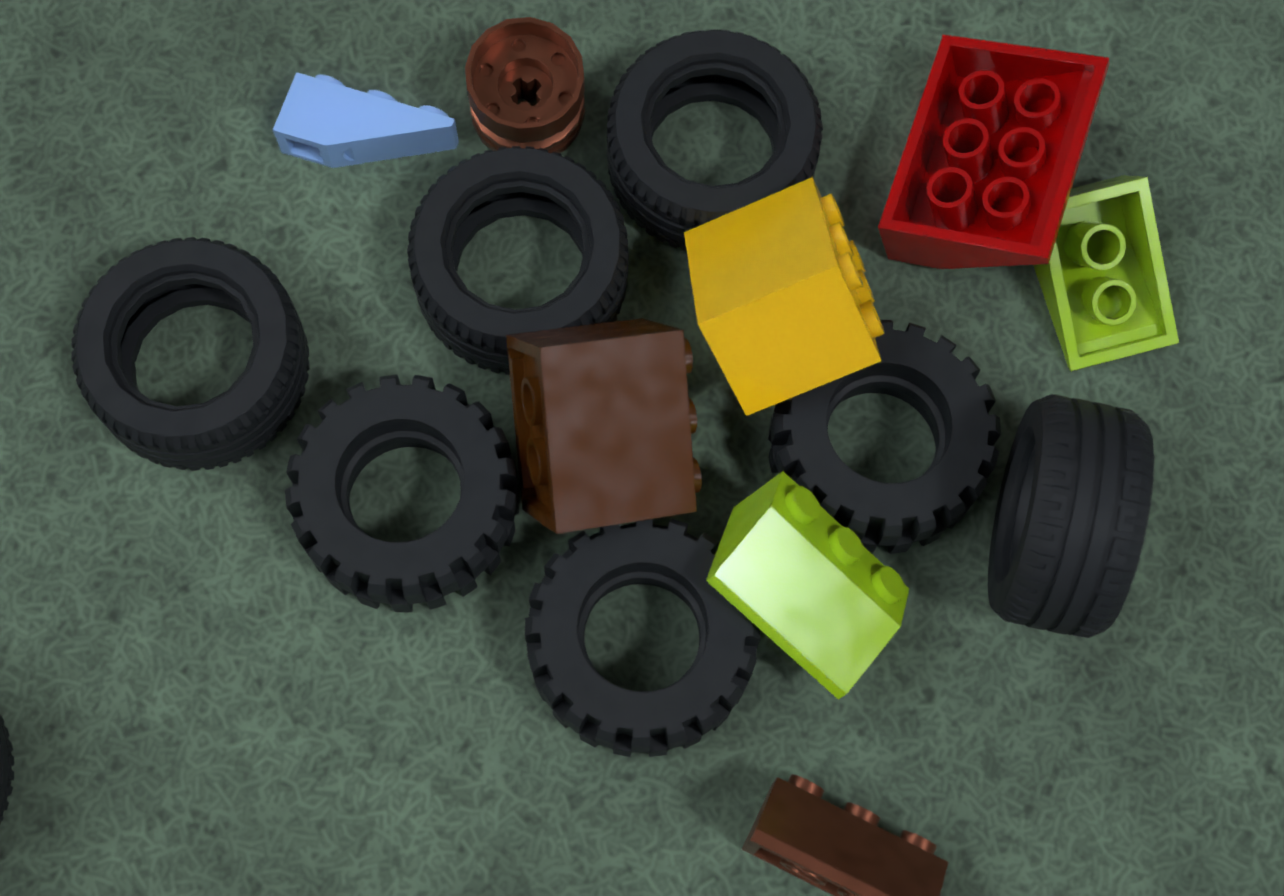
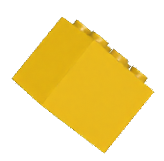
[684,177,885,416]

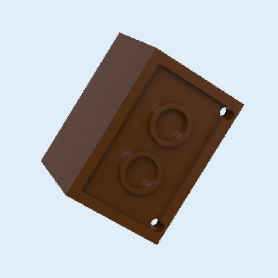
[506,318,702,534]

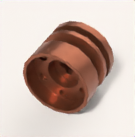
[465,17,585,153]

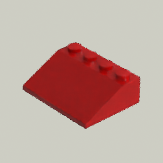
[878,34,1110,269]

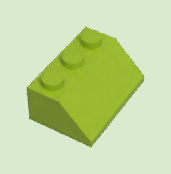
[706,471,909,699]

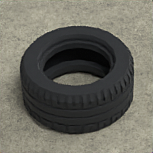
[607,29,823,251]
[407,146,629,375]
[71,237,310,471]
[988,394,1154,638]

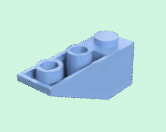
[273,72,459,168]

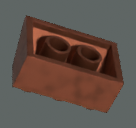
[741,775,948,896]

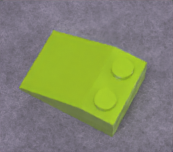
[1033,175,1179,371]

